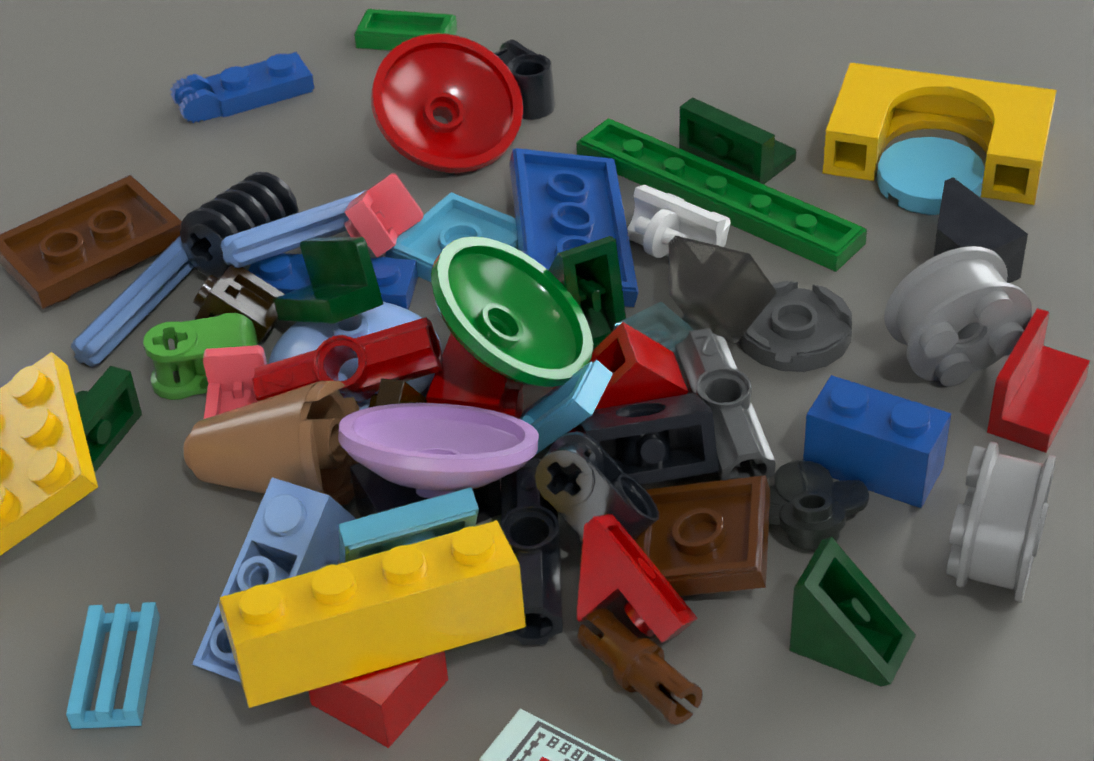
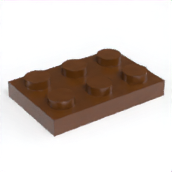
[0,175,182,309]

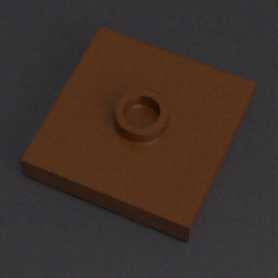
[635,475,770,596]

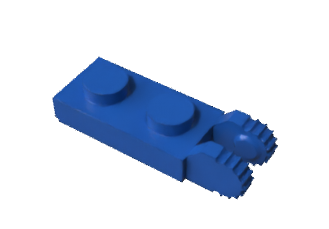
[170,52,315,123]

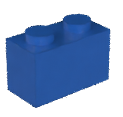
[803,375,951,508]

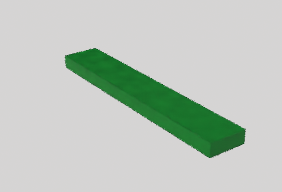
[576,118,867,272]

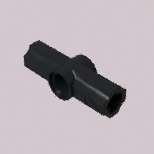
[500,458,563,646]

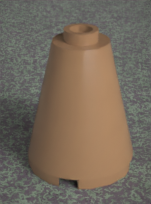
[184,381,359,505]

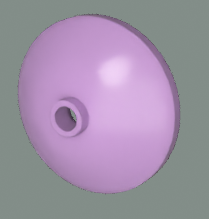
[338,403,539,498]

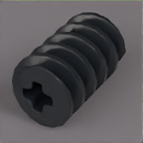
[180,172,299,278]

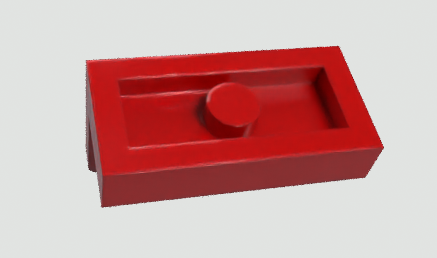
[987,308,1090,453]

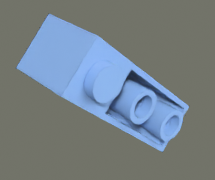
[192,477,356,683]

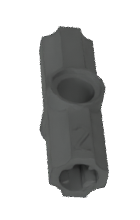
[674,328,776,481]

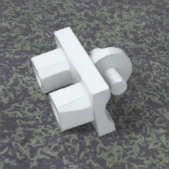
[627,185,731,273]

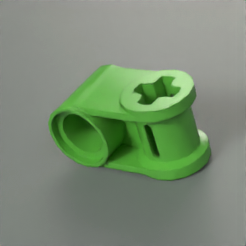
[143,313,258,400]

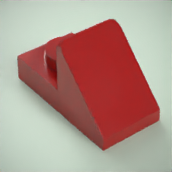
[577,514,698,643]

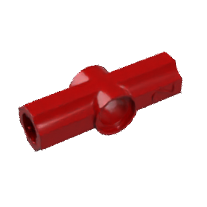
[252,317,443,403]

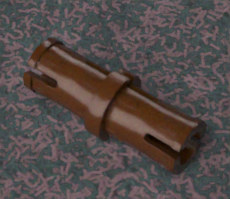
[577,608,703,725]

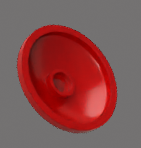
[371,34,523,173]

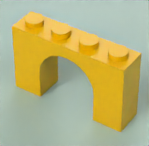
[823,62,1057,205]

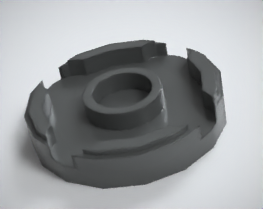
[737,281,852,372]

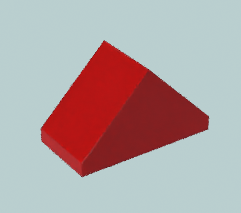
[308,651,448,748]

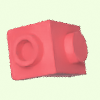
[344,173,423,258]
[203,345,267,419]

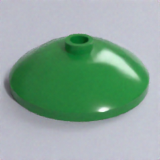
[431,237,593,387]

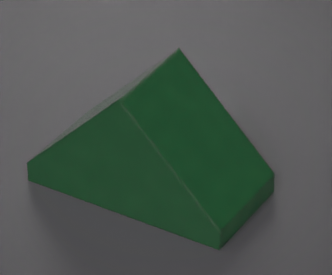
[548,236,627,350]
[789,537,916,687]

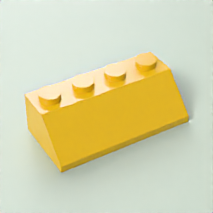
[219,520,526,708]

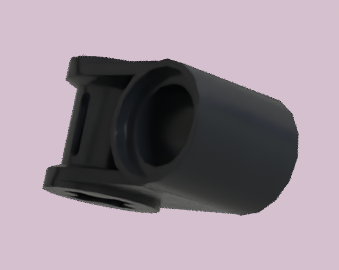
[494,39,555,120]
[535,432,659,542]

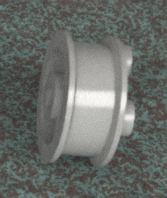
[884,246,1032,387]
[946,441,1056,603]

